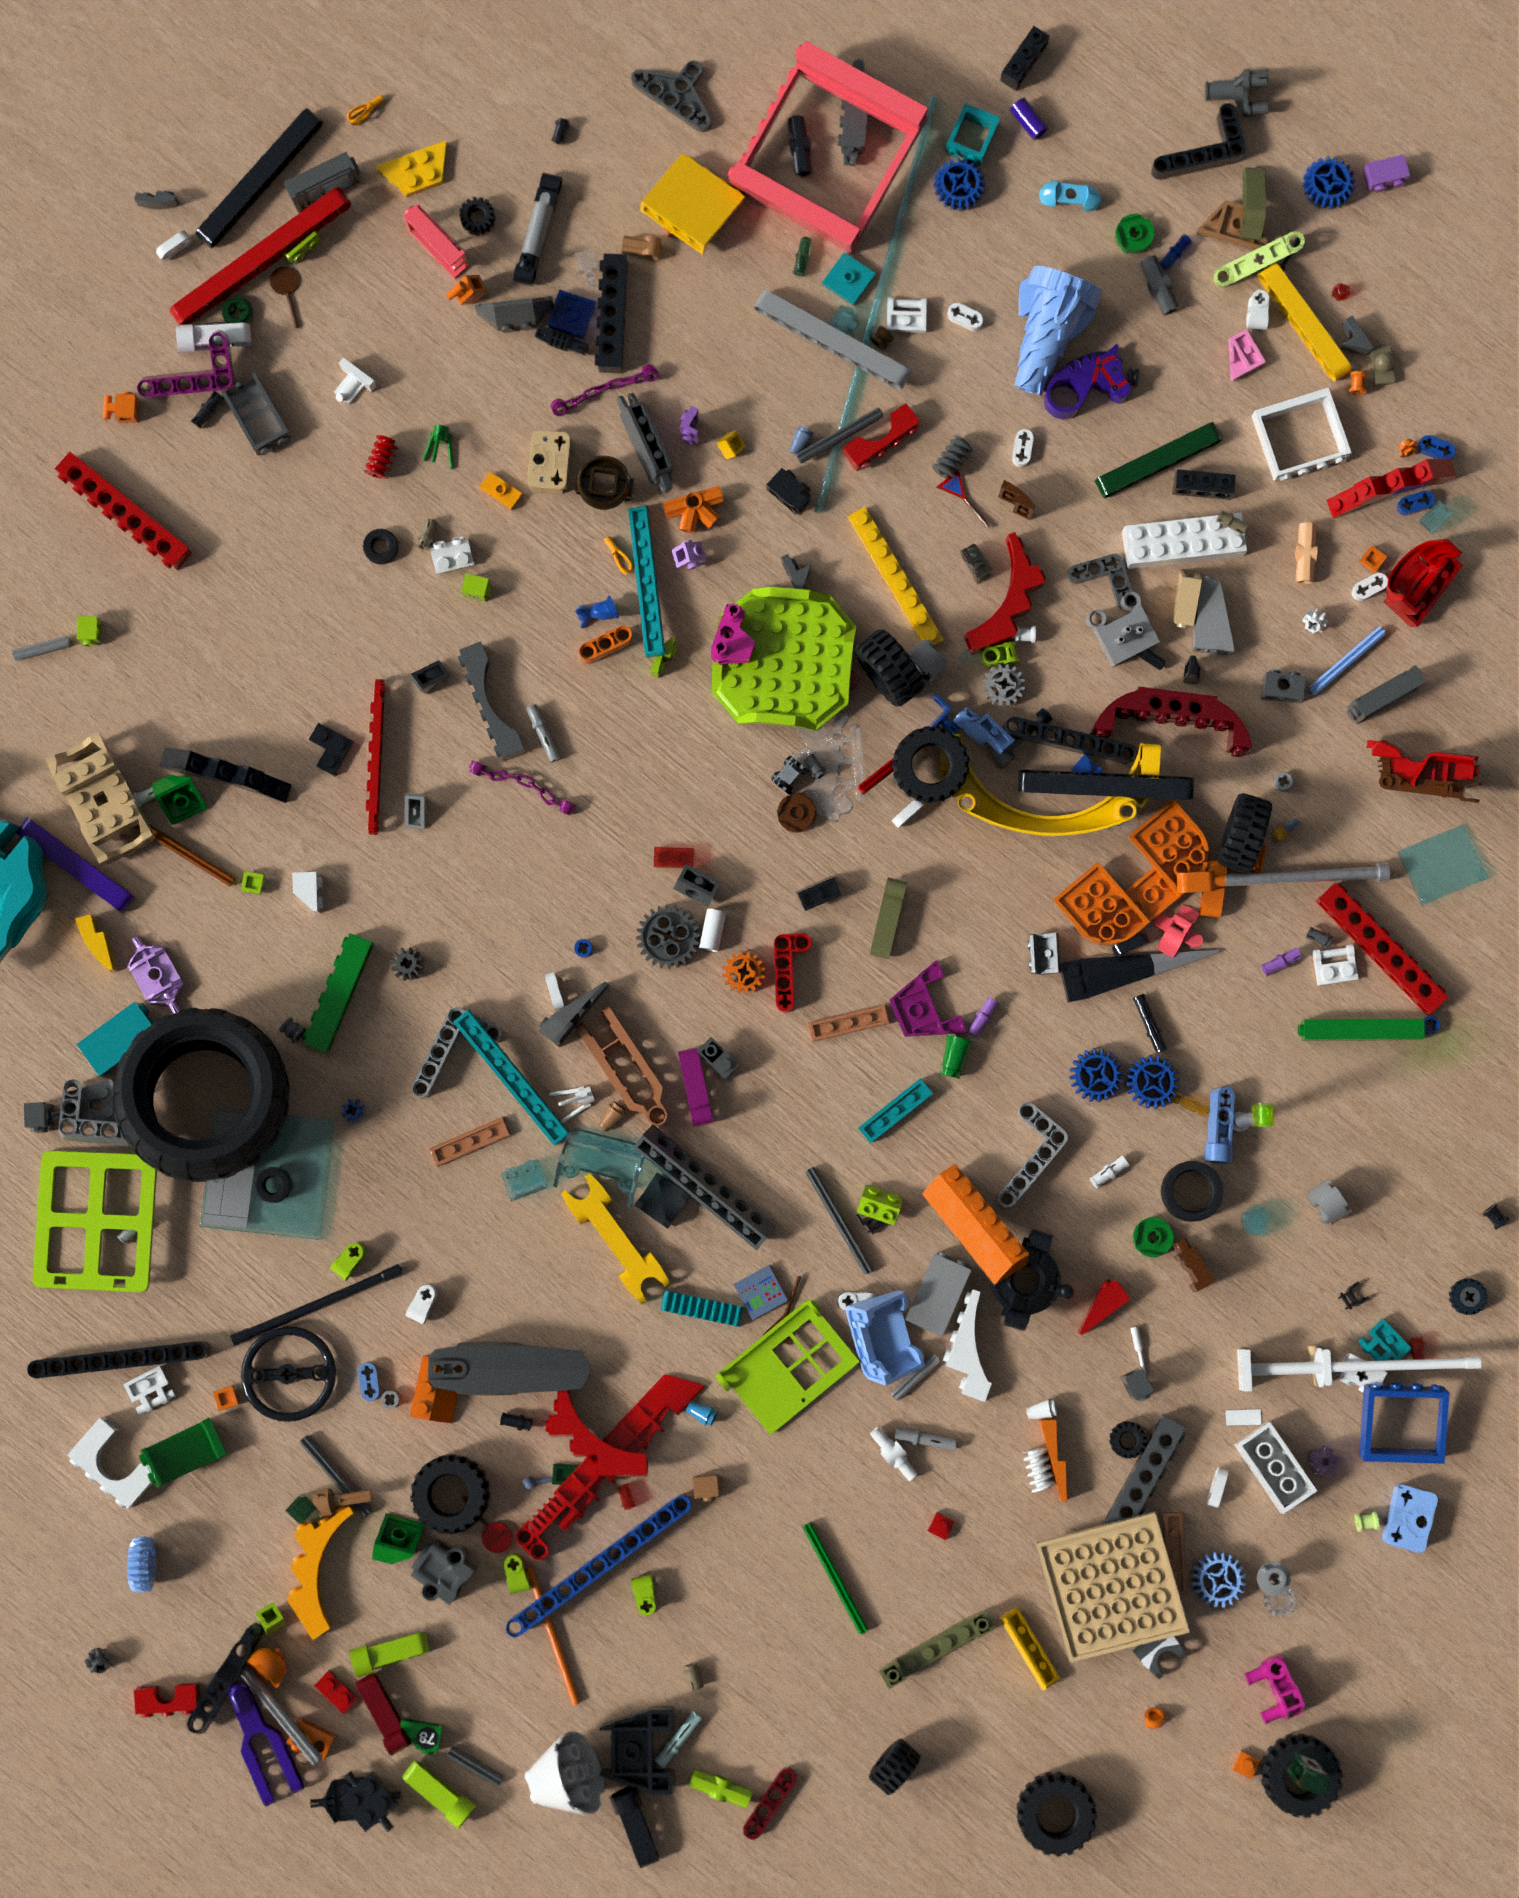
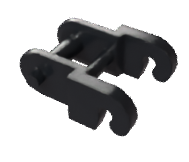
[856,1214,885,1235]
[1338,1282,1369,1310]

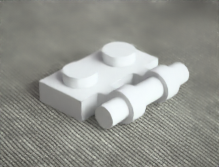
[123,1365,176,1415]

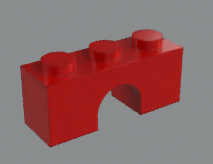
[134,1682,200,1718]

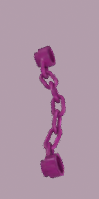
[551,364,658,416]
[469,760,577,815]

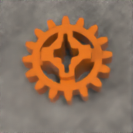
[722,951,765,994]

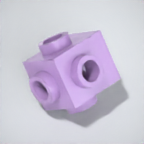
[672,540,706,570]

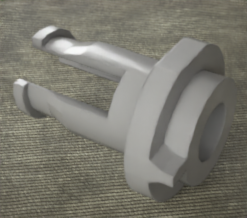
[1257,1561,1291,1595]

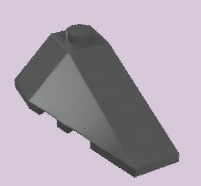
[539,981,609,1047]

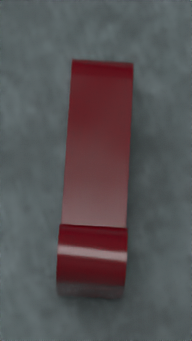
[355,1672,412,1756]

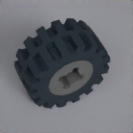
[1449,1279,1488,1315]

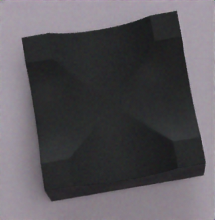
[634,1173,690,1229]

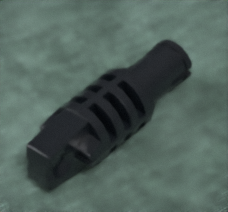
[535,326,589,356]

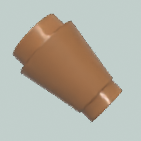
[598,1101,626,1132]

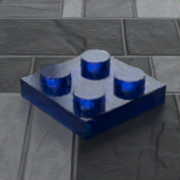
[547,289,597,339]

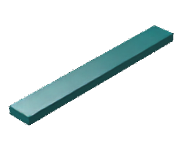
[628,505,666,658]
[453,1009,570,1146]

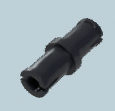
[191,391,224,429]

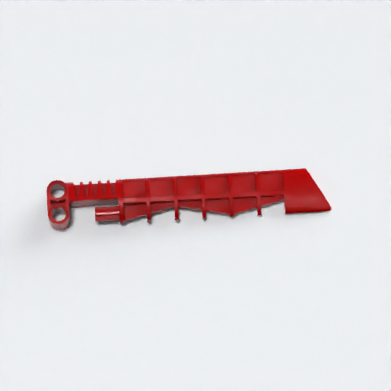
[515,1374,704,1560]

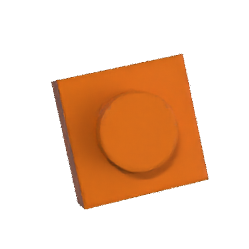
[1359,545,1387,574]
[213,1385,239,1411]
[1232,1750,1260,1779]

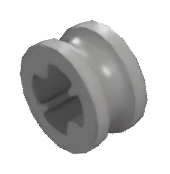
[1273,772,1293,791]
[381,1390,400,1409]

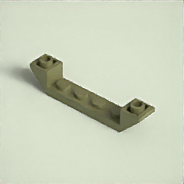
[879,1610,996,1689]

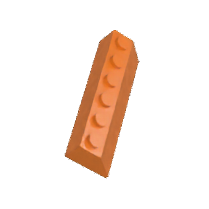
[922,1164,1029,1285]

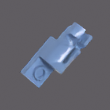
[954,707,1015,754]

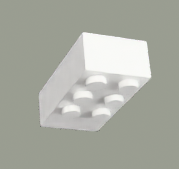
[1234,1422,1317,1514]

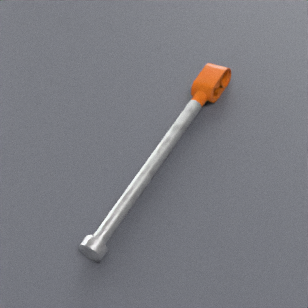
[1177,862,1390,893]

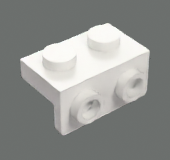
[430,536,474,574]

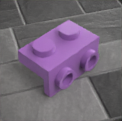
[680,406,700,446]

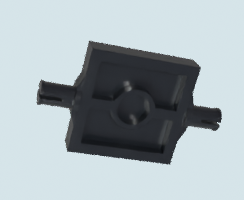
[340,1771,398,1833]

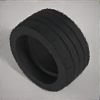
[1161,1161,1223,1222]

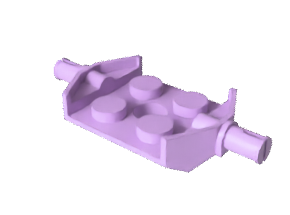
[128,936,185,1014]

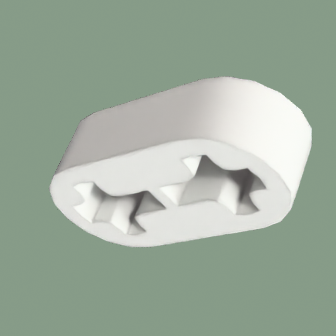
[156,231,192,261]
[948,303,983,331]
[1012,429,1033,467]
[1352,573,1388,601]
[892,800,926,828]
[545,972,565,1011]
[1207,1468,1228,1508]

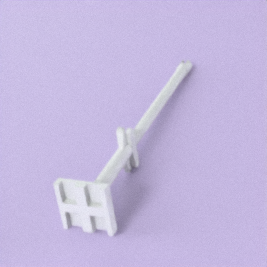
[1237,1348,1481,1391]

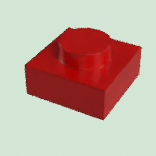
[927,1513,954,1540]

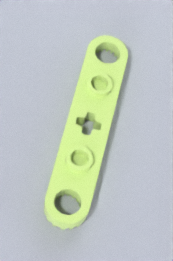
[1213,231,1305,287]

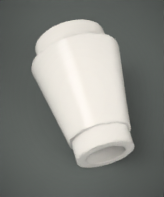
[1026,1399,1057,1420]

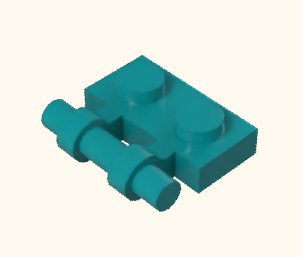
[1358,1318,1411,1361]

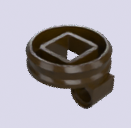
[575,455,634,510]

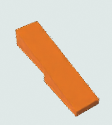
[1038,1419,1067,1502]

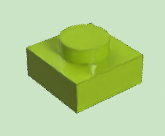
[241,871,265,895]

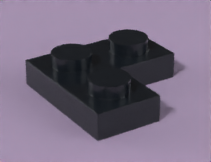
[309,723,354,776]

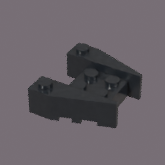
[600,1706,675,1794]

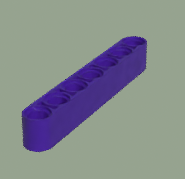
[16,817,135,913]

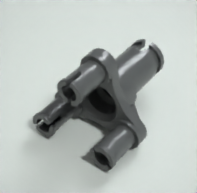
[1205,68,1268,117]

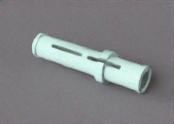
[654,1711,703,1768]

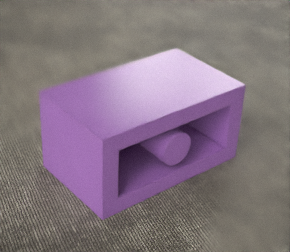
[1363,154,1410,192]

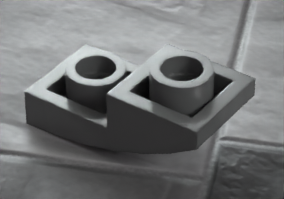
[134,190,179,209]

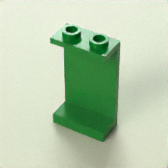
[139,1417,226,1488]

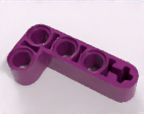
[678,1047,713,1127]

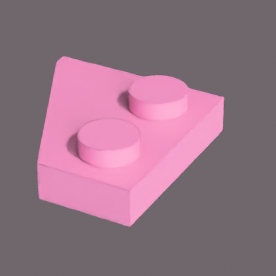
[1228,329,1266,382]

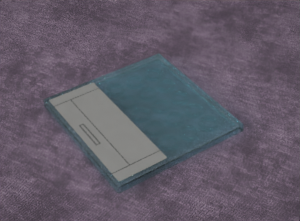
[199,1107,335,1240]

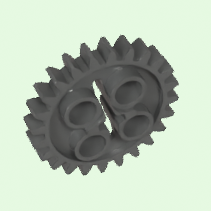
[636,904,700,969]

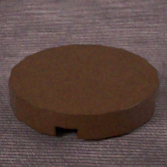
[777,793,817,833]

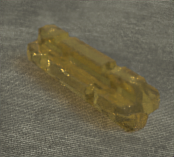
[1171,1092,1210,1117]

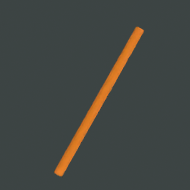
[525,1566,580,1705]

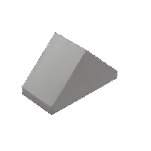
[405,793,428,829]

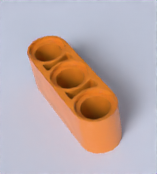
[579,626,633,664]
[1200,859,1227,918]

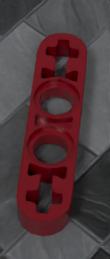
[743,1767,796,1840]

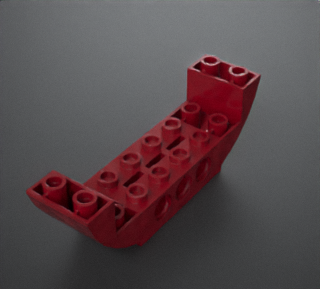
[1089,686,1252,757]

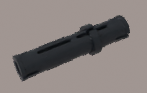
[1132,994,1168,1054]

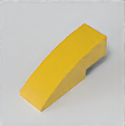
[75,914,117,973]

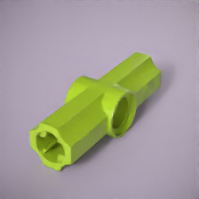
[689,1769,752,1808]

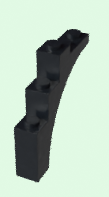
[159,748,292,803]

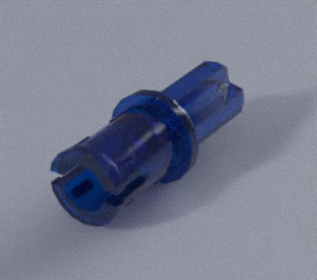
[1160,234,1192,270]

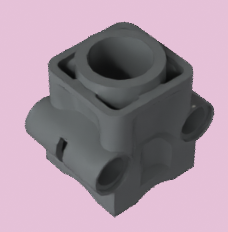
[411,1539,478,1605]

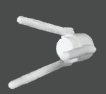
[549,1086,595,1123]

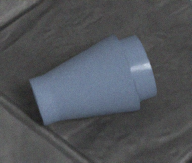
[789,426,813,456]

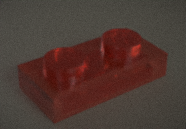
[654,847,694,869]

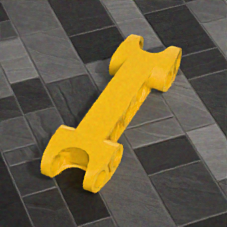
[561,1172,670,1305]

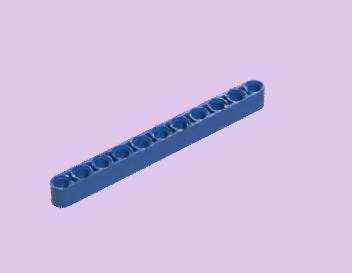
[506,1495,691,1637]

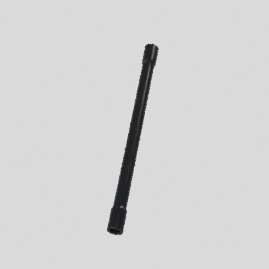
[230,1264,403,1346]

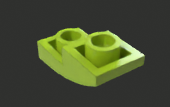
[650,637,678,678]

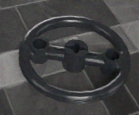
[241,1326,336,1422]

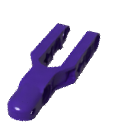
[229,1683,304,1807]

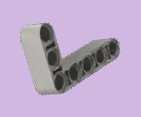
[412,1007,503,1098]
[59,1079,129,1146]
[997,1102,1068,1208]

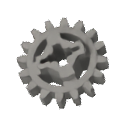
[982,664,1025,707]

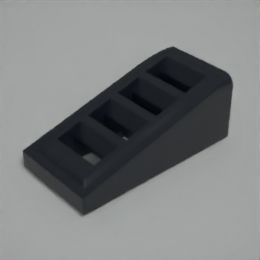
[1183,655,1201,684]

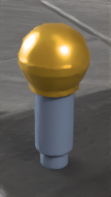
[1273,818,1299,841]

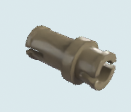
[1216,510,1248,535]
[417,518,438,551]

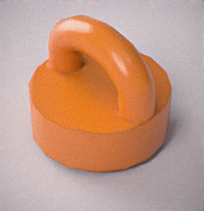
[1144,1708,1165,1728]

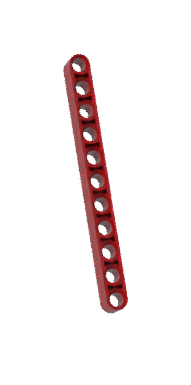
[169,187,352,325]

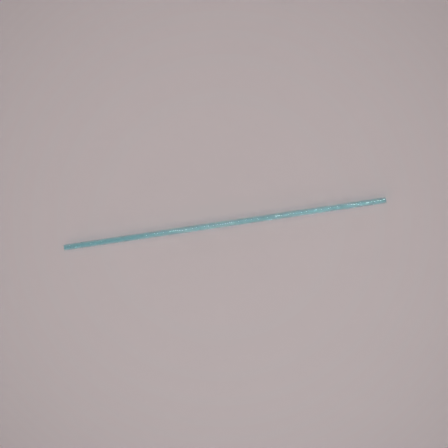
[815,95,938,514]

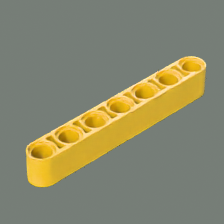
[1258,263,1352,382]

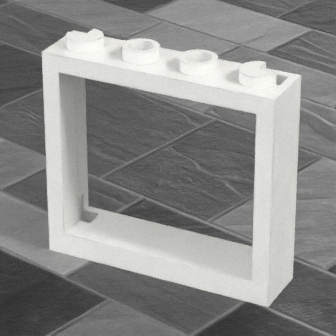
[1251,387,1351,482]

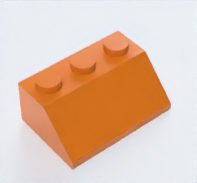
[410,1355,462,1424]

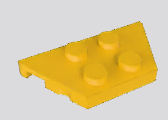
[376,140,447,197]

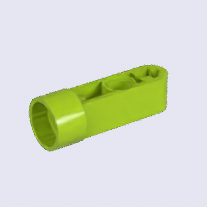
[349,1632,430,1678]
[402,1760,477,1829]

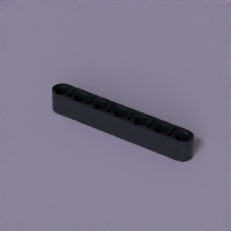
[1002,717,1138,764]

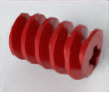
[364,435,399,479]

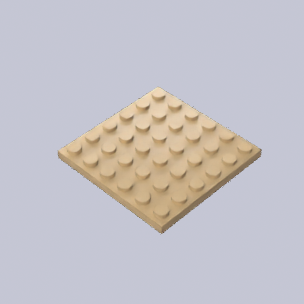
[1036,1511,1190,1663]

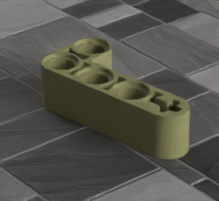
[1240,167,1266,240]
[869,877,907,959]

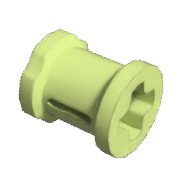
[1355,1511,1379,1532]

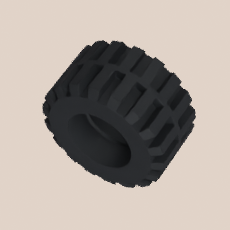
[869,1738,921,1795]

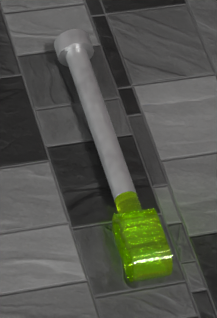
[1233,1104,1274,1132]

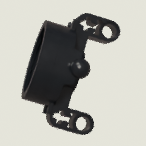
[980,1229,1074,1331]

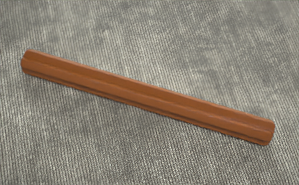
[135,824,236,887]

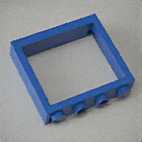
[1359,1382,1450,1464]

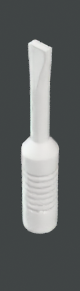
[1130,1326,1146,1374]

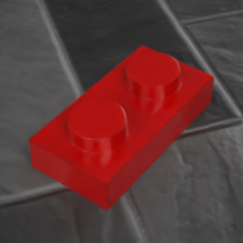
[314,1670,358,1714]

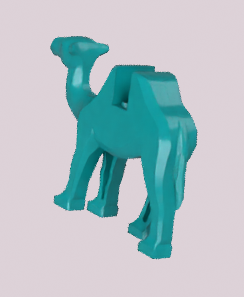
[0,820,49,963]

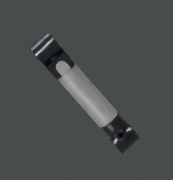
[513,172,563,286]

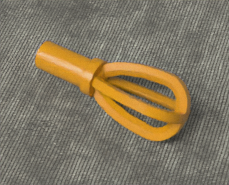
[347,94,384,126]
[604,536,634,574]

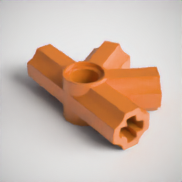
[663,486,724,533]

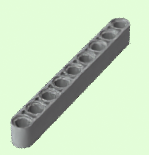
[753,290,912,390]

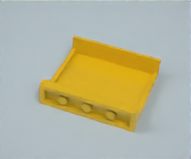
[640,153,745,255]

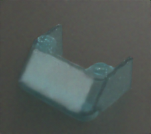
[553,1128,645,1207]

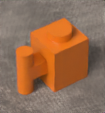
[446,275,487,305]
[103,392,139,423]

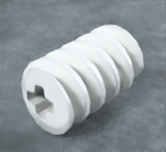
[1022,1448,1056,1493]

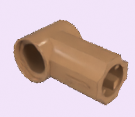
[621,235,662,261]

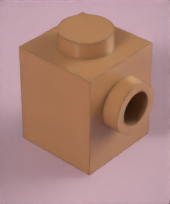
[693,1474,723,1501]

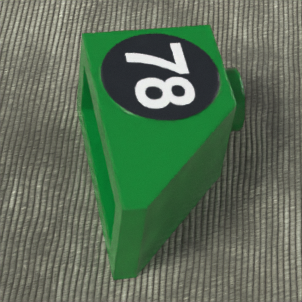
[401,1718,444,1755]

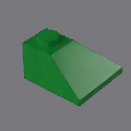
[151,775,208,825]
[372,1513,425,1565]

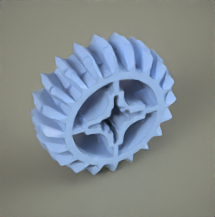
[127,1536,157,1593]
[1191,1552,1247,1608]

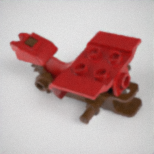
[1366,740,1482,803]

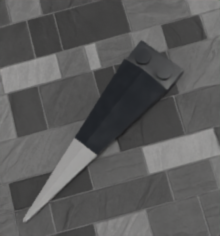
[1061,950,1220,1003]

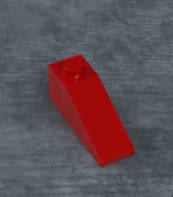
[1078,1279,1130,1335]

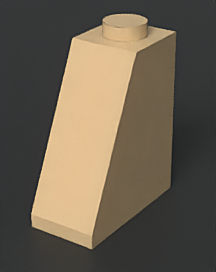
[1173,570,1202,628]

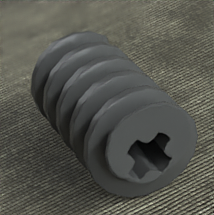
[932,435,973,478]

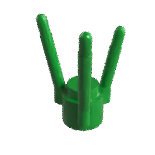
[423,425,454,469]

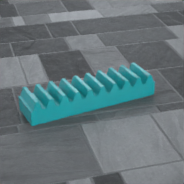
[858,1078,933,1144]
[661,1291,744,1327]

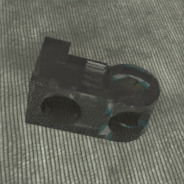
[960,543,993,585]

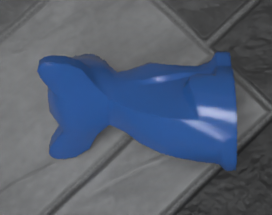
[575,596,619,629]

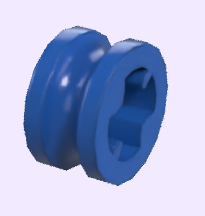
[574,939,592,958]
[1424,1016,1440,1034]

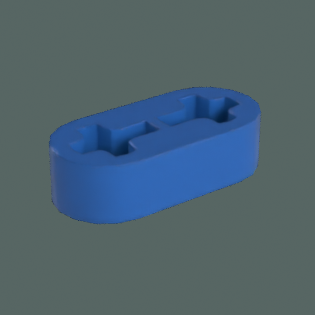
[1418,435,1456,459]
[1397,490,1435,516]

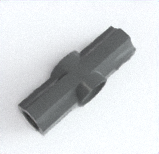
[1140,255,1179,316]

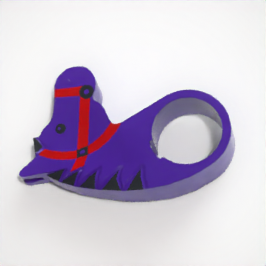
[1044,344,1130,419]

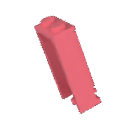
[404,203,469,279]

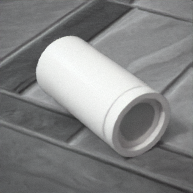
[699,909,726,952]

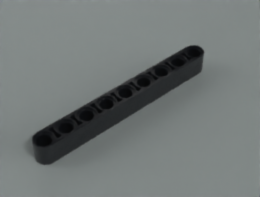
[196,108,323,248]
[1018,770,1195,800]
[27,1341,210,1378]

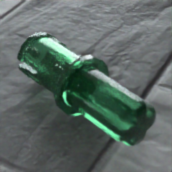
[793,236,812,277]

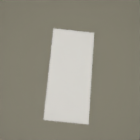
[1225,1409,1262,1426]

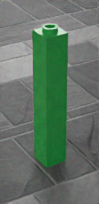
[1298,1019,1425,1041]

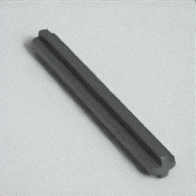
[796,408,883,463]
[300,1435,372,1517]

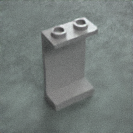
[904,1251,971,1337]

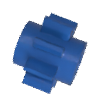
[341,1099,366,1123]

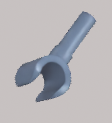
[522,1476,552,1489]

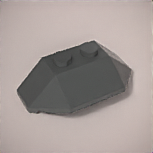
[475,296,554,333]

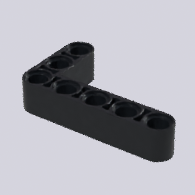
[1151,103,1246,180]

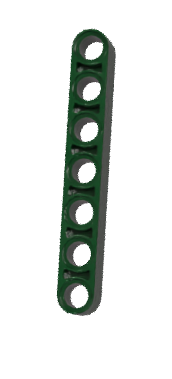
[1094,422,1223,499]

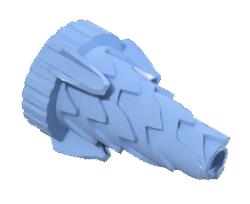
[1015,265,1102,396]

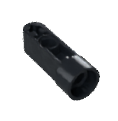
[609,1786,660,1869]

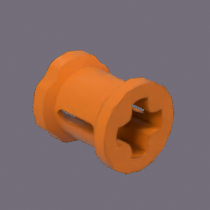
[1349,371,1367,395]

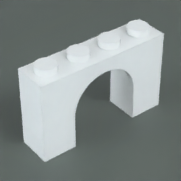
[67,1417,151,1509]

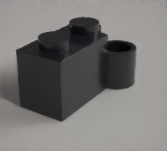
[766,468,812,515]

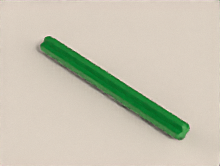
[803,1522,868,1634]

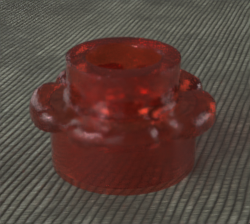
[1332,283,1350,301]

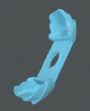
[1039,181,1102,212]

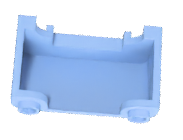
[846,1290,925,1386]

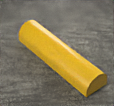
[999,1607,1061,1690]

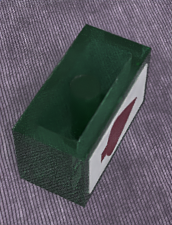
[1287,1752,1330,1796]

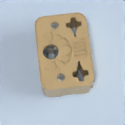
[527,430,571,494]

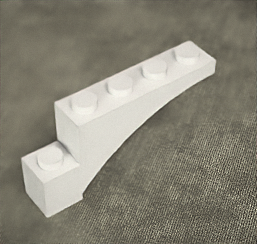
[943,1289,992,1402]

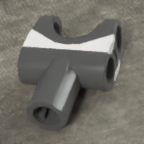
[1132,1636,1186,1679]

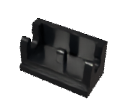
[796,876,841,911]

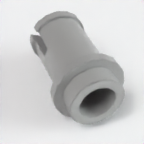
[117,1230,137,1245]

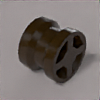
[870,326,894,351]

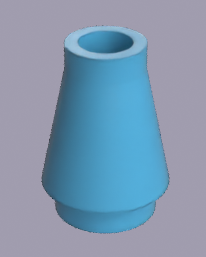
[686,1401,718,1426]

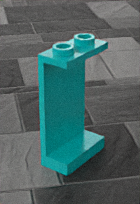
[76,1001,155,1078]

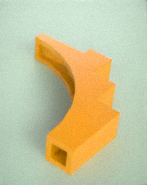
[286,1505,356,1640]

